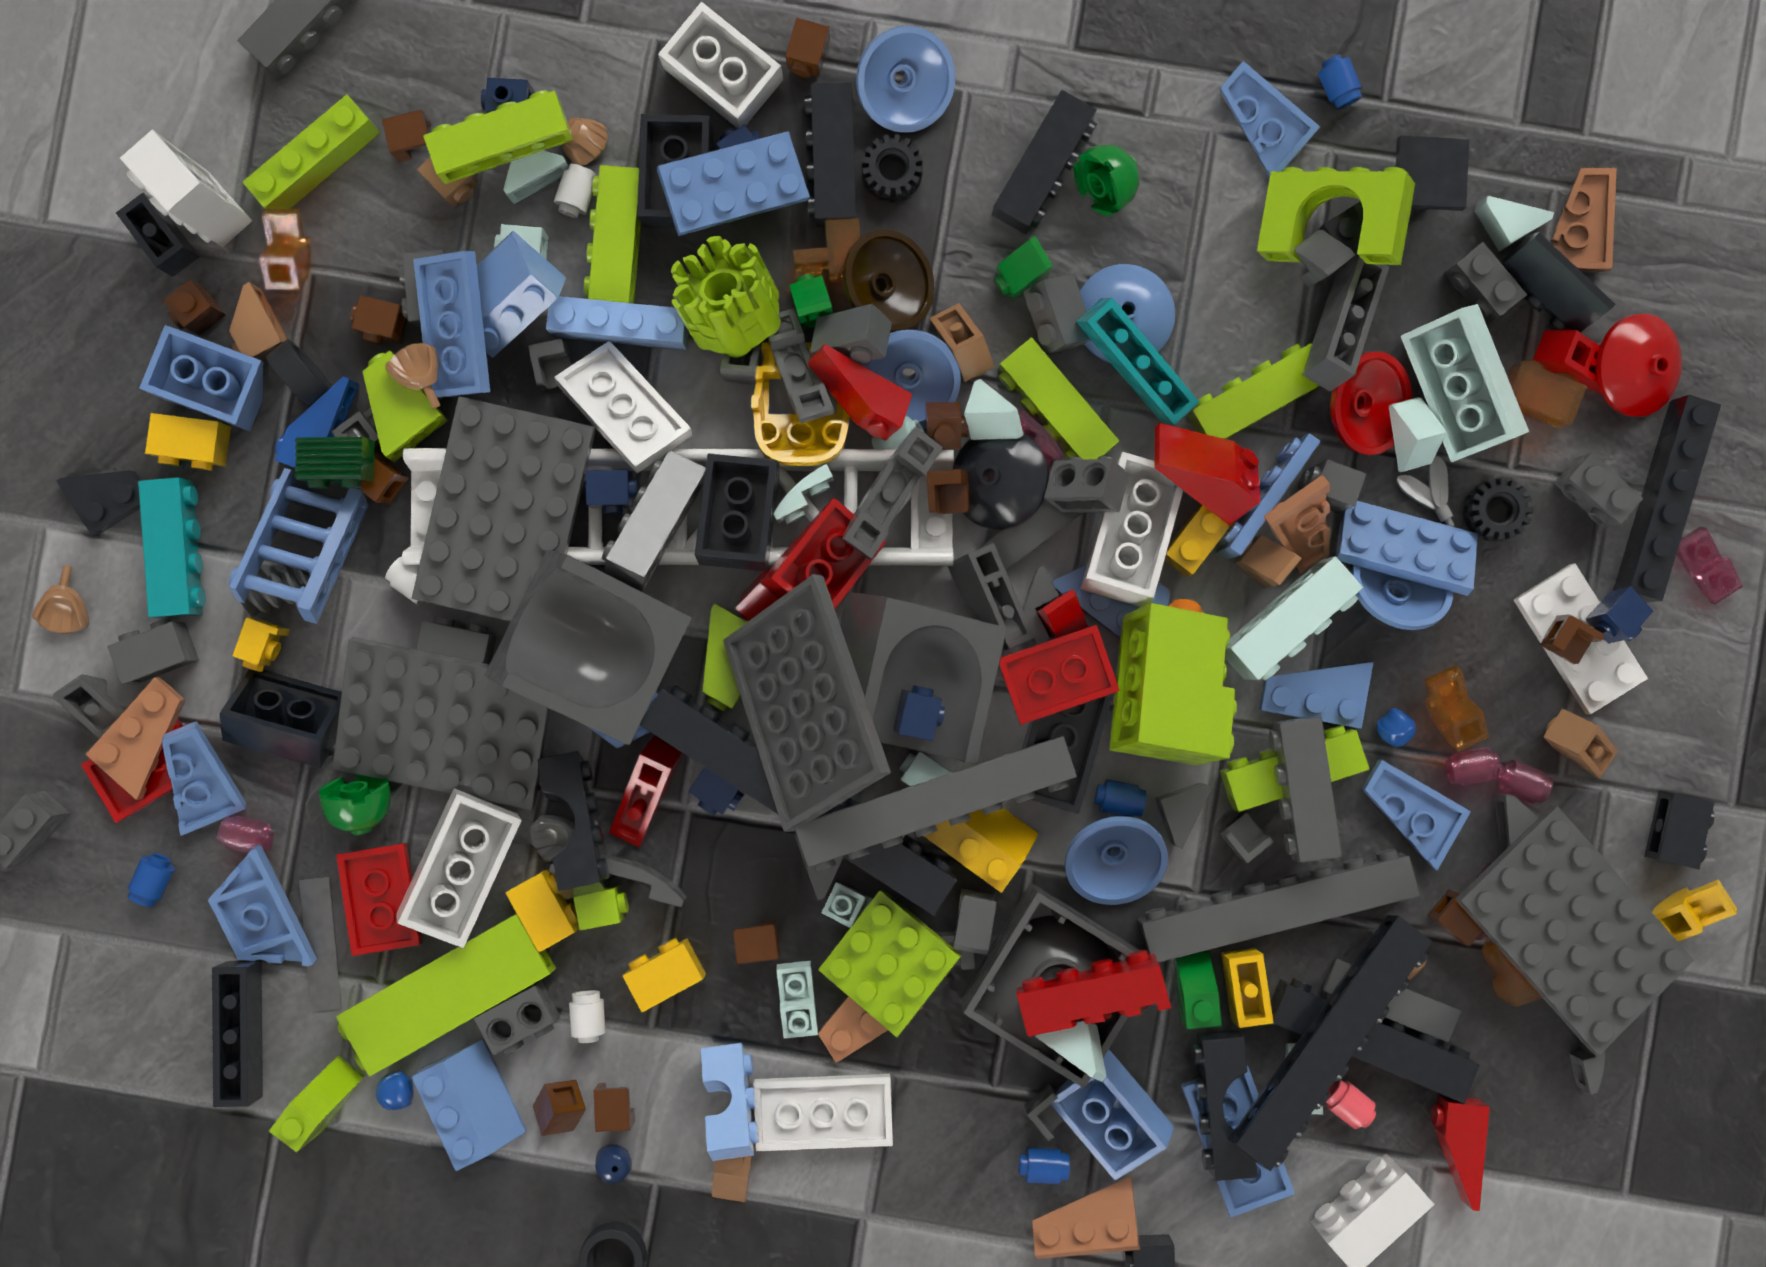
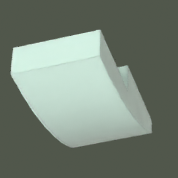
[774,464,833,525]
[822,882,873,928]
[776,961,818,1039]

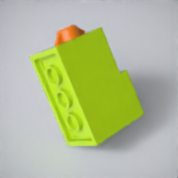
[1109,599,1237,766]

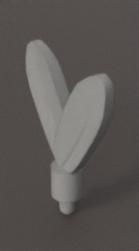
[1396,456,1454,527]

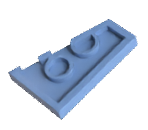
[1219,61,1320,177]
[1259,662,1373,729]
[162,721,246,836]
[1361,759,1471,871]

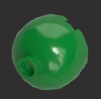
[1073,145,1139,216]
[319,774,391,835]

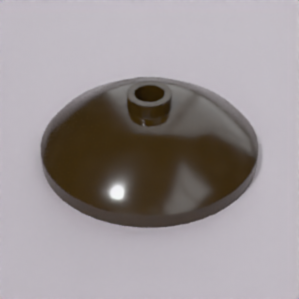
[843,229,935,332]

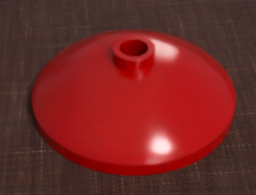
[1596,314,1682,417]
[1330,352,1412,455]

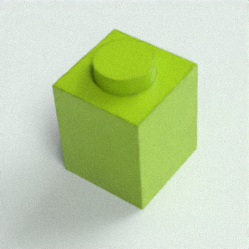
[574,885,629,930]

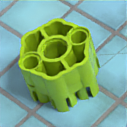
[671,236,781,358]

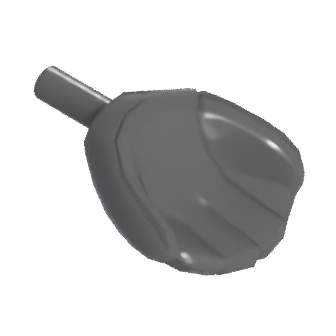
[530,815,598,863]

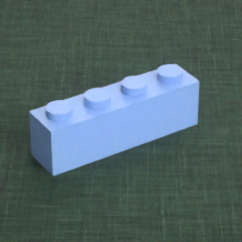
[546,296,689,350]

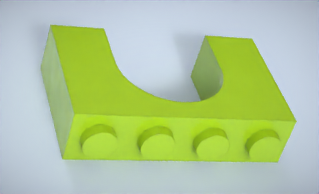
[1257,167,1415,265]

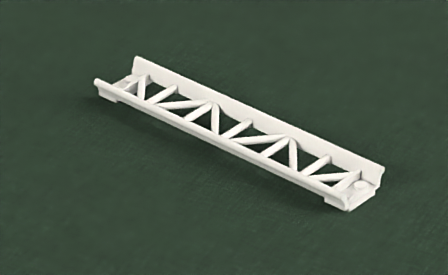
[402,448,954,566]

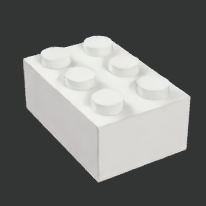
[658,2,783,128]
[1311,1154,1435,1267]

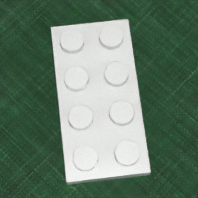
[554,341,692,473]
[1513,563,1648,714]
[753,1074,893,1151]

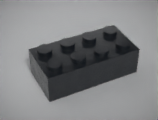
[1022,693,1114,814]

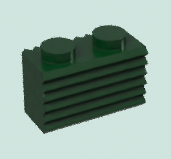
[294,437,375,489]

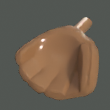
[561,117,608,167]
[385,343,441,409]
[32,565,89,634]

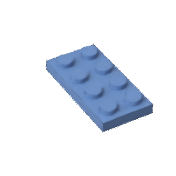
[657,131,810,236]
[413,251,490,398]
[1217,433,1320,560]
[1336,501,1478,596]
[1181,1065,1295,1218]

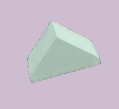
[503,151,569,204]
[1475,196,1554,251]
[964,379,1023,440]
[1388,397,1447,472]
[1035,1021,1106,1082]

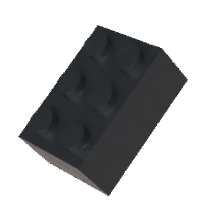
[637,114,713,229]
[694,453,780,572]

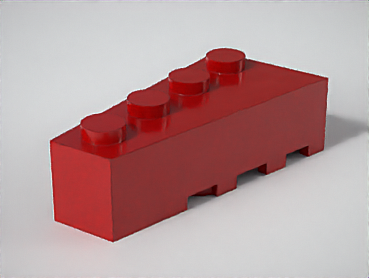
[1016,950,1171,1037]

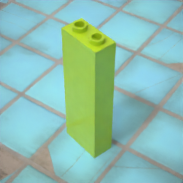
[336,913,556,1077]

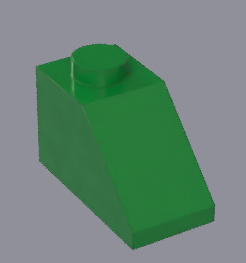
[994,236,1053,301]
[789,274,833,330]
[1174,950,1221,1029]

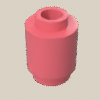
[1326,1079,1376,1130]

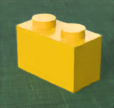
[145,413,231,471]
[1164,503,1232,577]
[505,869,579,953]
[623,938,706,1012]
[1221,948,1274,1028]

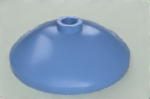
[856,26,956,133]
[1080,264,1175,364]
[861,330,961,427]
[1351,565,1453,630]
[1065,816,1168,905]

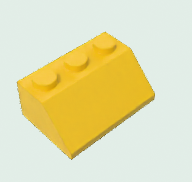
[924,808,1039,893]

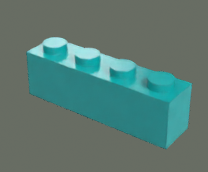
[1076,298,1199,425]
[138,478,206,618]

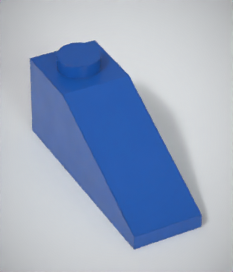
[275,377,360,468]

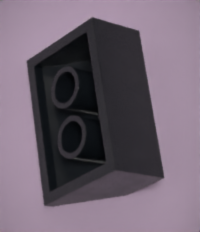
[1501,232,1616,333]
[219,669,342,768]

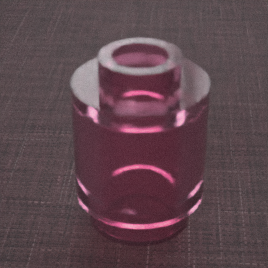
[1445,747,1501,786]
[1496,760,1553,803]
[217,815,274,854]

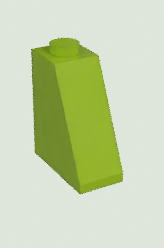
[362,351,448,462]
[702,603,747,711]
[269,1056,365,1152]

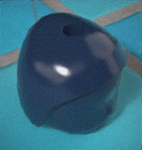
[595,1144,632,1184]

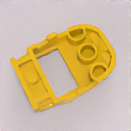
[751,343,850,466]

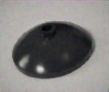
[953,433,1049,530]

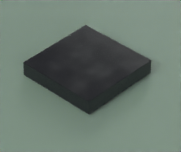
[1395,135,1470,211]

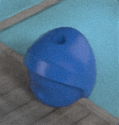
[1377,708,1416,747]
[376,1071,414,1110]

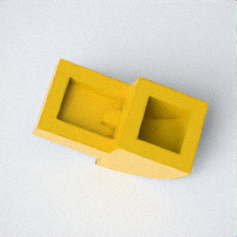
[1652,879,1737,942]

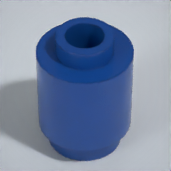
[1318,55,1362,110]
[1094,779,1147,817]
[128,853,175,907]
[1018,1147,1070,1185]

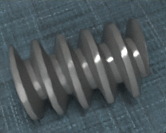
[241,564,310,617]

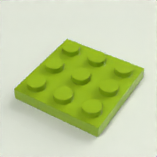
[818,889,962,1037]

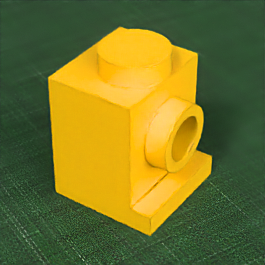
[232,617,290,672]

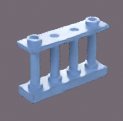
[229,468,369,624]

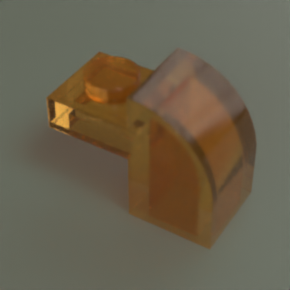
[259,209,311,290]
[793,218,860,282]
[1424,665,1490,752]

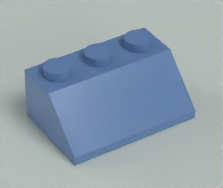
[477,231,566,358]
[139,325,263,431]
[412,1038,527,1171]
[1051,1049,1174,1180]

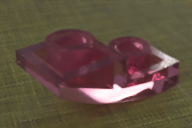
[1014,406,1064,467]
[1676,527,1744,605]

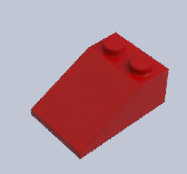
[1154,423,1260,526]
[761,498,886,609]

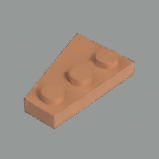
[1550,168,1617,272]
[1264,474,1330,574]
[86,677,185,800]
[818,996,923,1063]
[1032,1176,1140,1259]

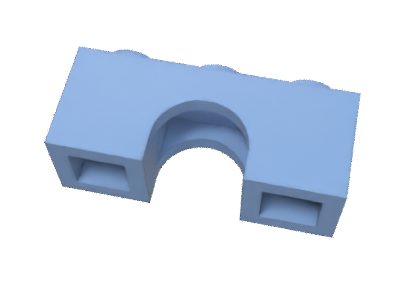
[701,1043,759,1161]

